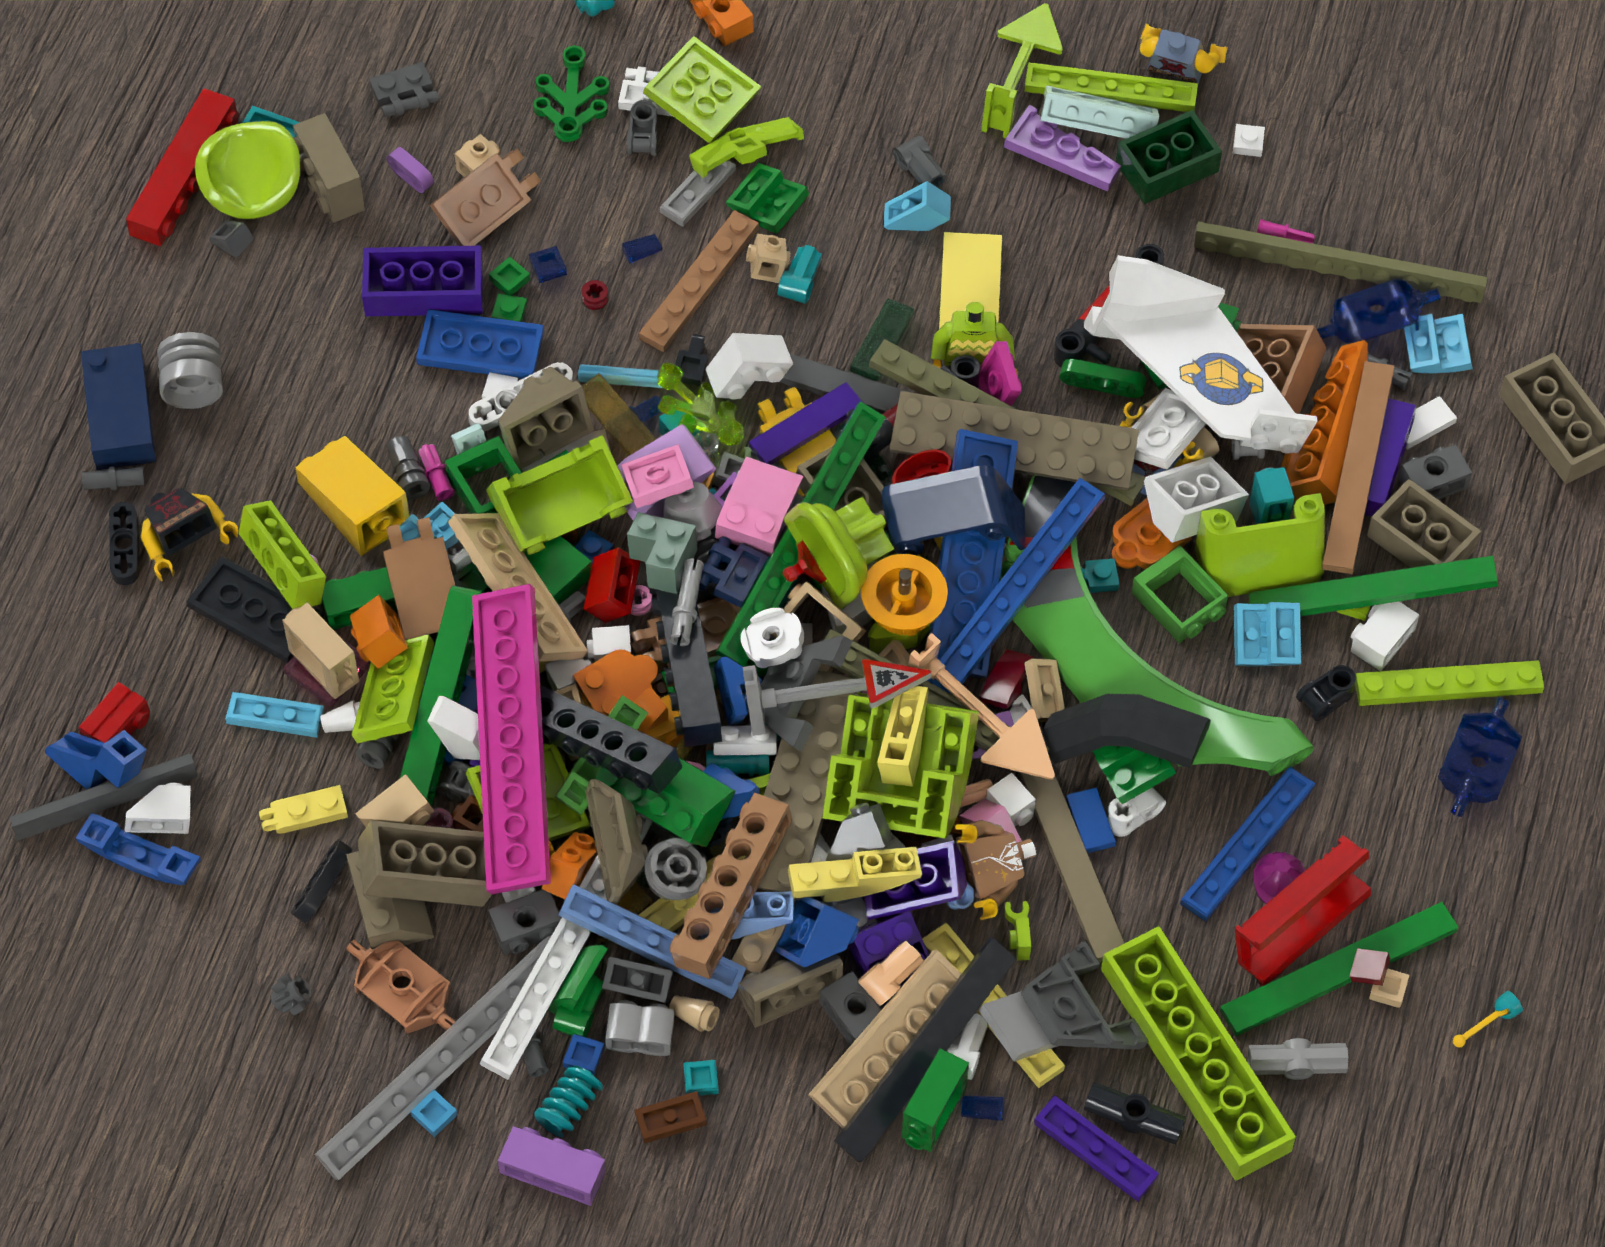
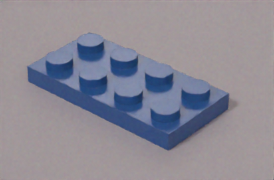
[416,310,544,379]

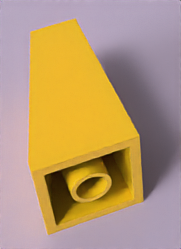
[295,436,409,556]

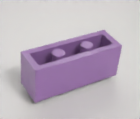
[498,1126,606,1206]

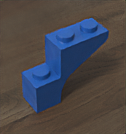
[45,730,147,790]

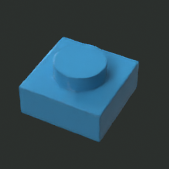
[410,1090,458,1137]

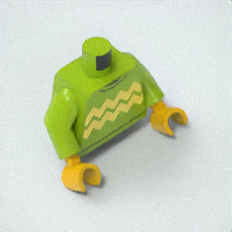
[930,302,1018,377]

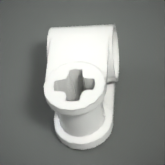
[1107,787,1166,837]

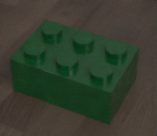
[1116,110,1222,204]

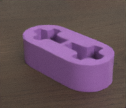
[386,147,434,193]

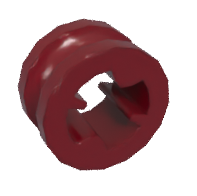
[582,280,608,310]

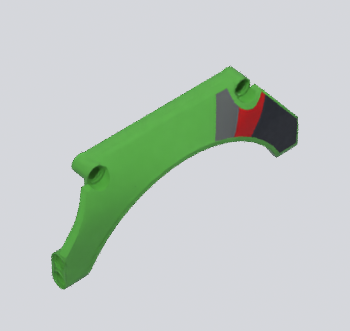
[1000,475,1314,776]

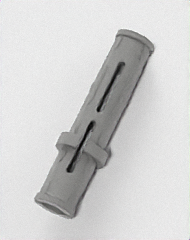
[670,558,704,646]

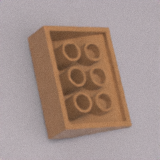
[1238,324,1327,414]

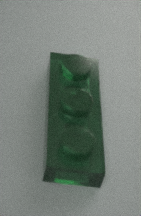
[850,298,914,382]

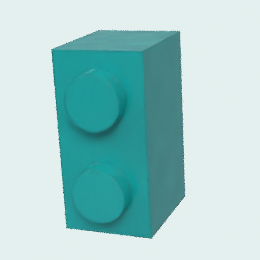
[1249,467,1294,524]

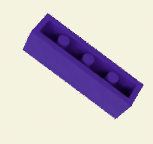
[1365,399,1416,516]

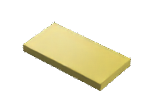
[939,232,1002,329]

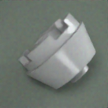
[662,482,722,541]
[645,838,707,900]

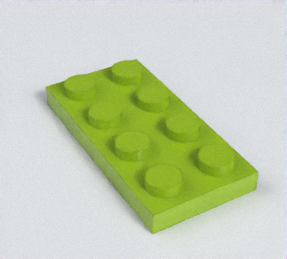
[352,634,434,743]

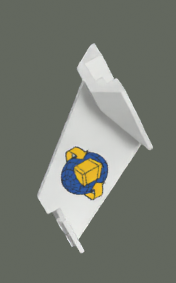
[1084,255,1317,454]

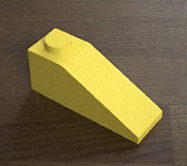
[877,686,929,787]

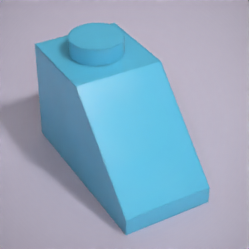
[884,181,951,231]

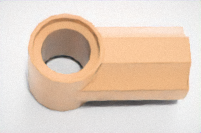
[858,941,924,1006]

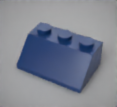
[775,897,859,967]

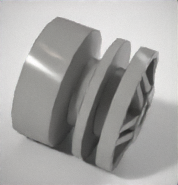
[157,332,223,409]

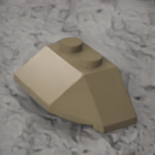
[585,779,648,905]

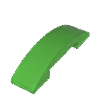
[554,695,648,815]

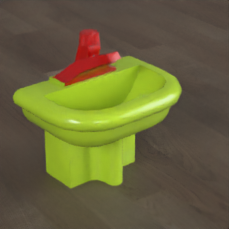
[783,496,894,609]

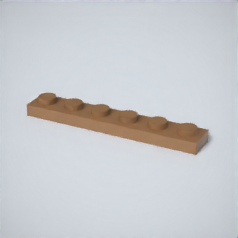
[639,210,759,352]

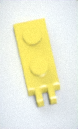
[259,785,348,834]

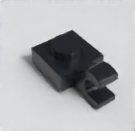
[672,334,708,387]

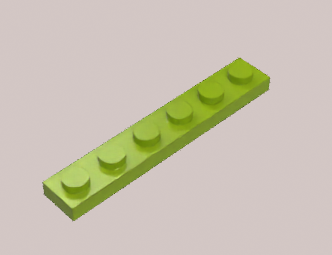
[1024,62,1198,112]
[1355,660,1544,706]

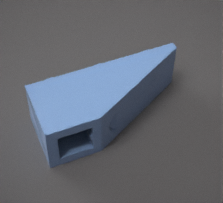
[701,891,794,940]

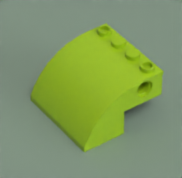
[822,692,979,838]

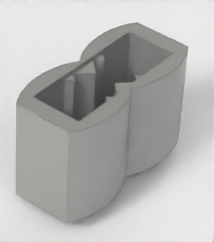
[605,1000,675,1056]

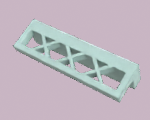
[1040,86,1159,138]

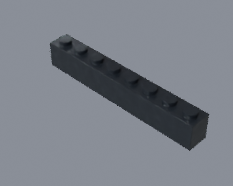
[644,562,722,747]

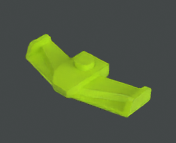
[689,117,804,178]

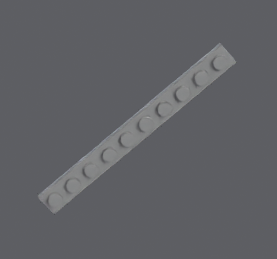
[314,936,551,1180]

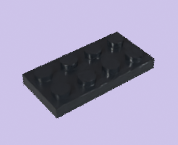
[186,556,324,664]

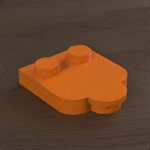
[1112,498,1192,569]
[572,649,658,716]

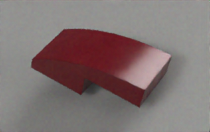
[979,649,1034,709]

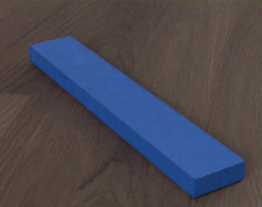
[1180,767,1316,922]

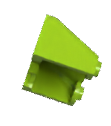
[486,435,633,555]
[1195,493,1325,597]

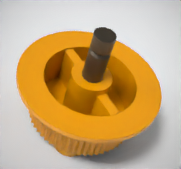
[861,554,948,636]

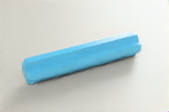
[578,364,666,388]

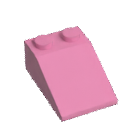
[715,457,803,557]

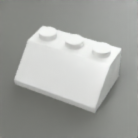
[1144,456,1249,543]

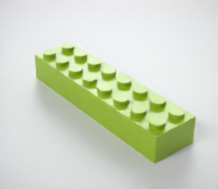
[1101,926,1296,1181]

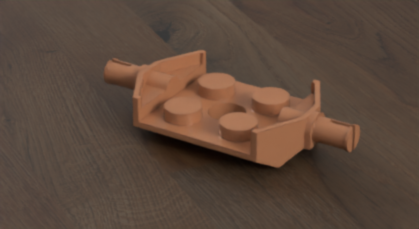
[346,940,456,1034]

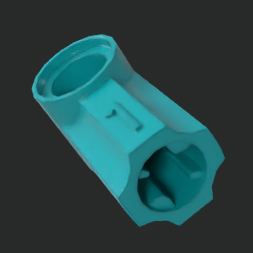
[777,245,822,304]

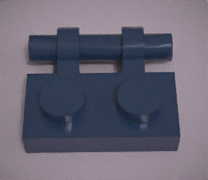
[699,536,768,608]

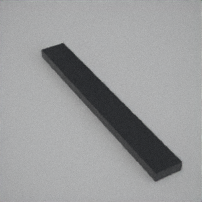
[834,938,1016,1162]

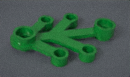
[533,45,610,142]

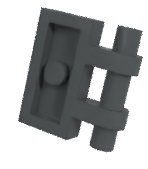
[369,62,439,118]

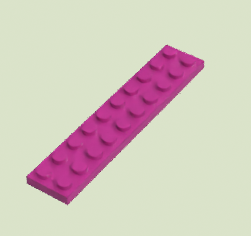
[472,584,551,895]

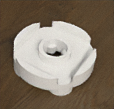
[741,608,804,668]

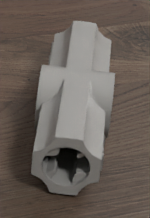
[1247,1038,1349,1080]

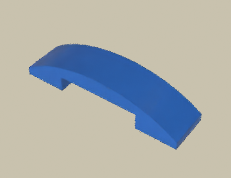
[76,813,201,885]

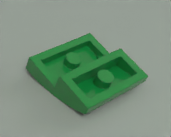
[726,163,810,234]
[548,945,608,1015]

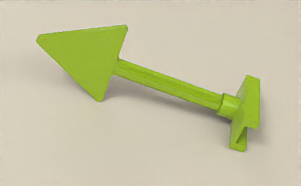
[981,3,1063,138]

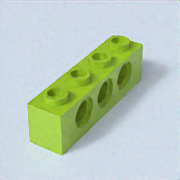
[239,500,326,609]

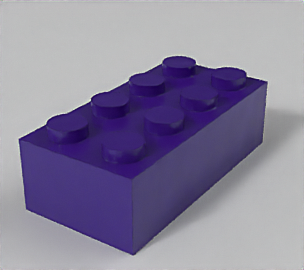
[362,246,483,317]

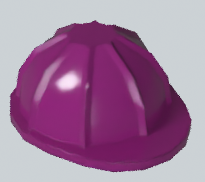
[1253,851,1305,904]

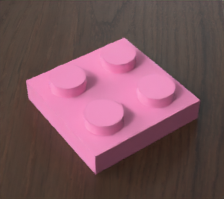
[621,444,694,508]

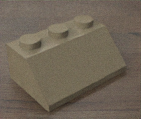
[346,851,434,949]
[738,954,843,1028]

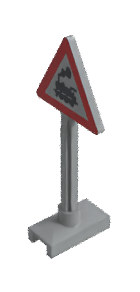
[742,659,932,736]

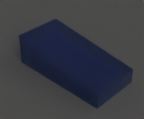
[622,234,663,263]
[961,1096,1005,1121]

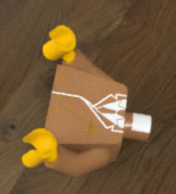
[955,820,1036,920]

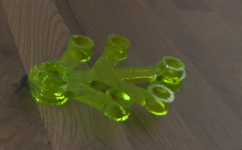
[657,363,744,446]

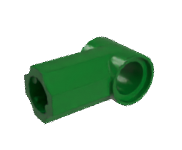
[553,975,604,1037]

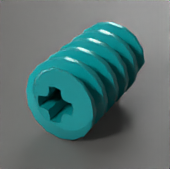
[535,1065,604,1138]

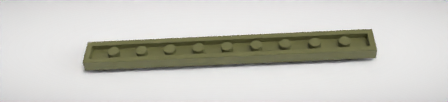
[1194,221,1487,303]
[869,339,1145,506]

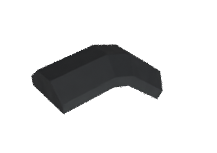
[1043,694,1211,768]

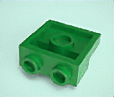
[1093,746,1176,805]

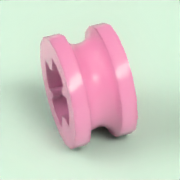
[631,585,652,616]

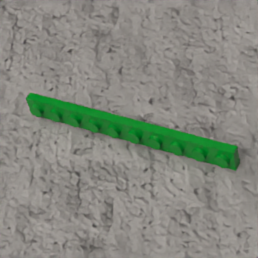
[715,401,886,667]

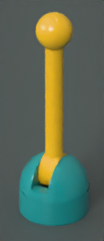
[1453,990,1523,1047]

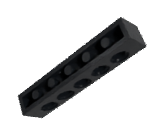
[540,685,683,795]

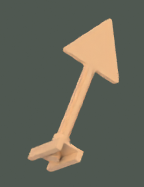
[908,633,1055,780]

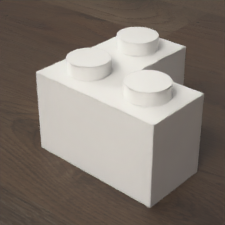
[705,333,793,399]

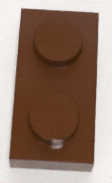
[634,1091,707,1144]

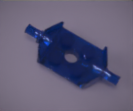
[1317,279,1441,344]
[1438,698,1522,817]

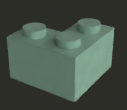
[627,512,698,594]

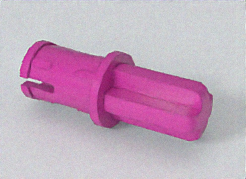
[1257,219,1315,244]
[418,444,455,501]

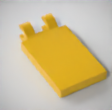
[758,387,836,498]

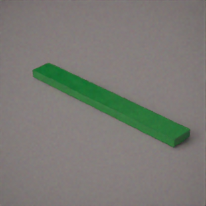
[1249,555,1498,616]
[1220,902,1459,1037]

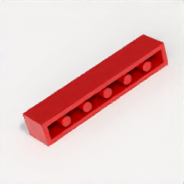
[126,88,239,247]

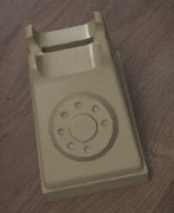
[498,367,594,470]

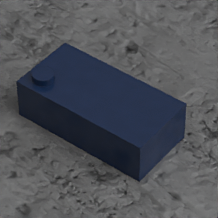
[81,343,156,470]

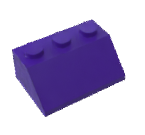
[865,841,967,920]

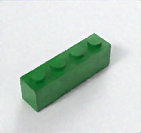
[322,567,398,630]

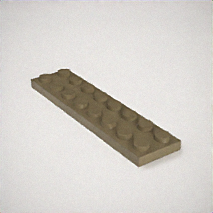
[890,391,1139,491]
[744,670,863,901]

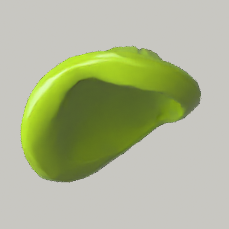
[195,121,300,219]

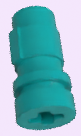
[706,750,769,777]

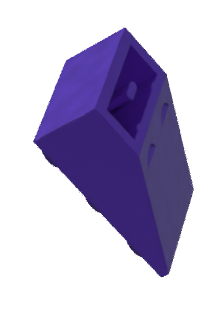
[848,911,929,1006]

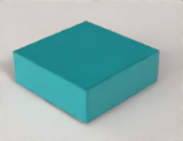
[683,1060,719,1096]

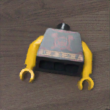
[141,488,238,581]

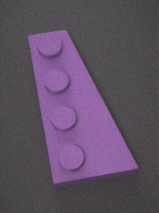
[1004,105,1121,191]

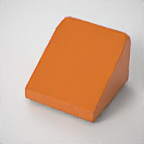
[633,687,668,734]

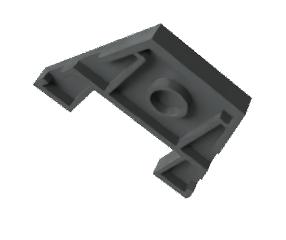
[761,636,852,751]
[1021,941,1149,1050]

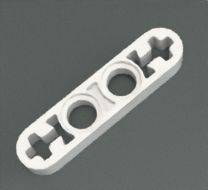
[469,362,573,432]

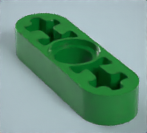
[1059,359,1147,398]

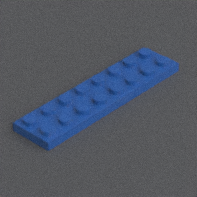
[929,429,1018,679]

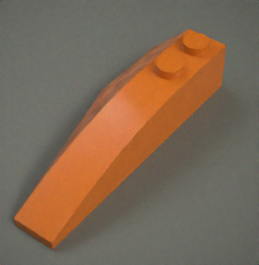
[1280,340,1368,505]

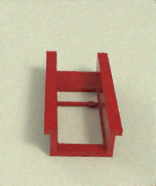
[1235,835,1371,986]

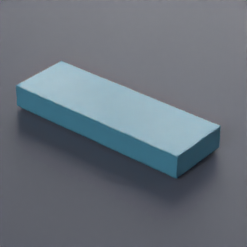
[225,692,324,738]

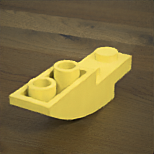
[788,847,922,903]

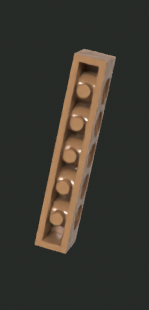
[670,793,792,979]

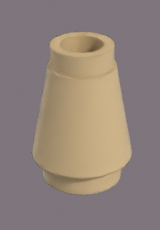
[669,995,719,1032]

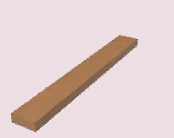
[1322,361,1395,574]

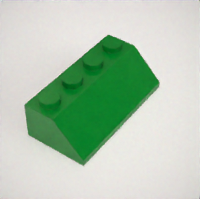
[596,757,736,847]

